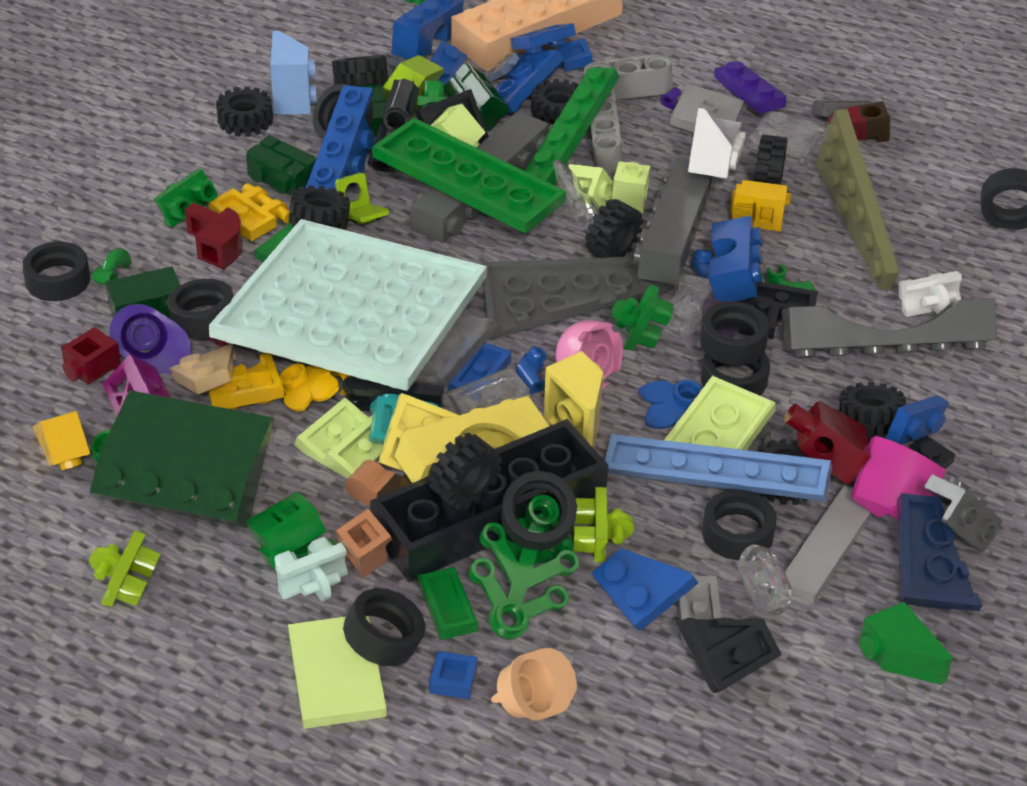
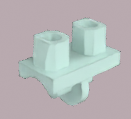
[274,537,348,602]

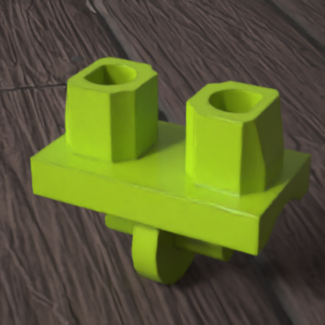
[573,487,635,562]
[89,530,161,607]

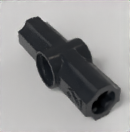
[367,78,420,173]

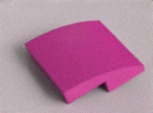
[850,436,946,521]

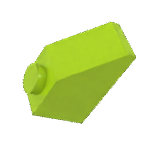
[383,55,444,117]

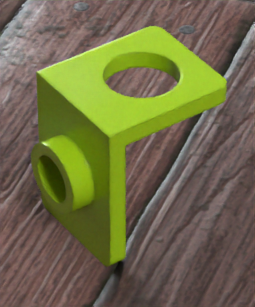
[335,172,389,224]

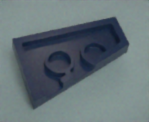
[897,493,982,611]

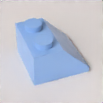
[270,31,317,114]

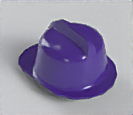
[109,304,191,374]

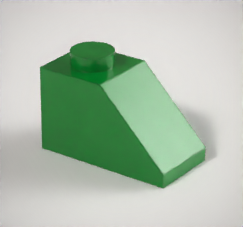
[859,602,953,685]

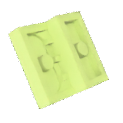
[294,398,383,479]

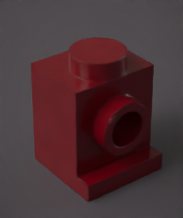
[61,327,121,385]

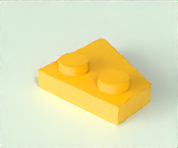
[207,353,285,410]

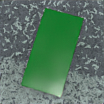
[417,567,479,640]

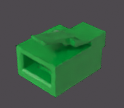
[245,491,337,570]

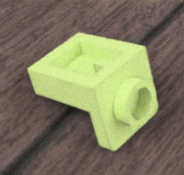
[565,164,613,209]

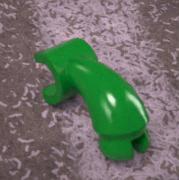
[92,248,131,285]
[764,264,815,291]

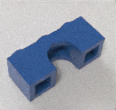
[391,0,464,59]
[708,215,764,304]

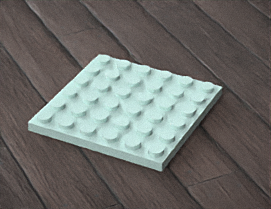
[209,219,487,391]

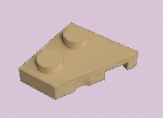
[170,344,237,394]

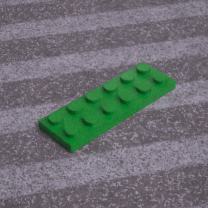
[372,118,566,234]

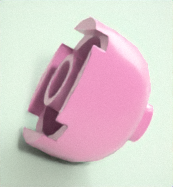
[555,320,623,389]

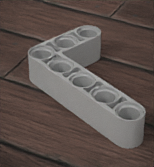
[584,54,673,174]

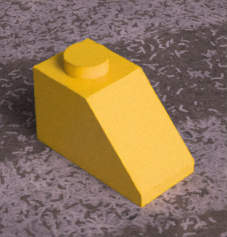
[33,411,90,471]

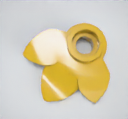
[280,363,340,412]

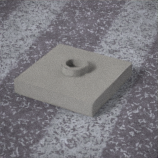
[669,83,744,132]

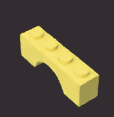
[394,396,549,483]

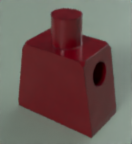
[784,401,871,485]

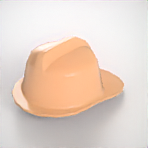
[491,648,577,721]

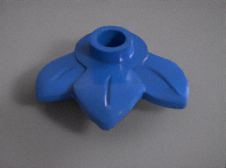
[638,380,702,429]

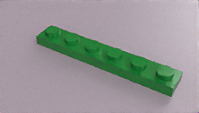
[525,67,620,185]

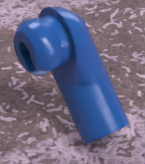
[691,249,712,282]
[516,346,547,394]

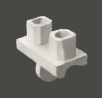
[898,271,962,317]

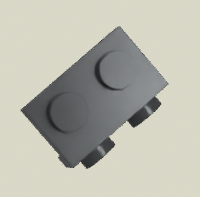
[924,474,1003,552]

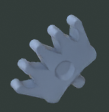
[487,52,520,82]

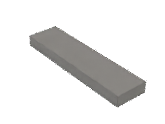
[778,485,872,604]

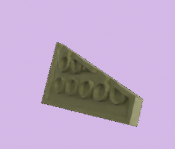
[815,109,900,290]

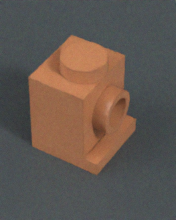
[336,509,392,578]

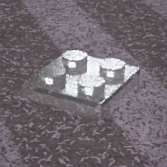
[745,111,826,168]

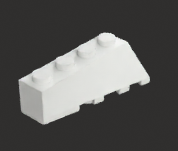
[688,108,746,178]

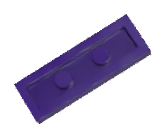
[714,61,786,114]

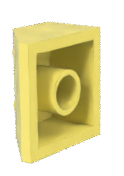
[544,351,604,448]

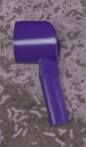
[661,87,681,110]

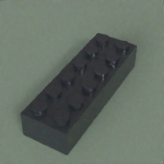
[370,419,608,582]

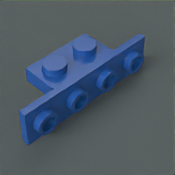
[306,85,374,193]

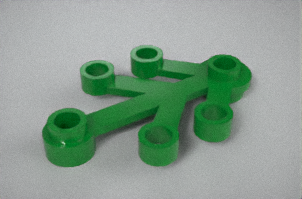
[468,495,579,640]

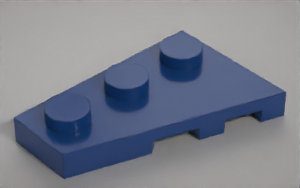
[496,50,564,114]

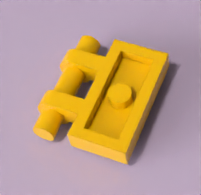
[208,183,290,242]

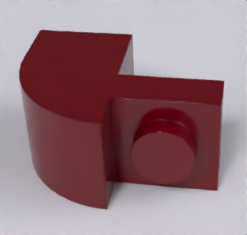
[185,203,243,270]

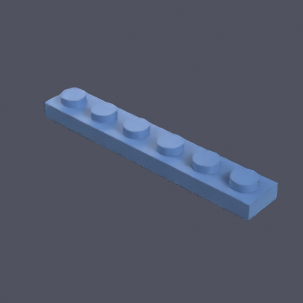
[605,434,833,502]

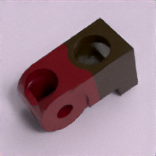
[828,101,890,142]

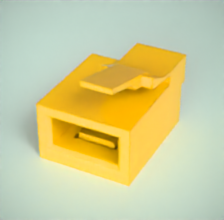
[730,180,791,231]

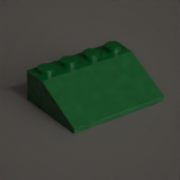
[90,390,274,528]

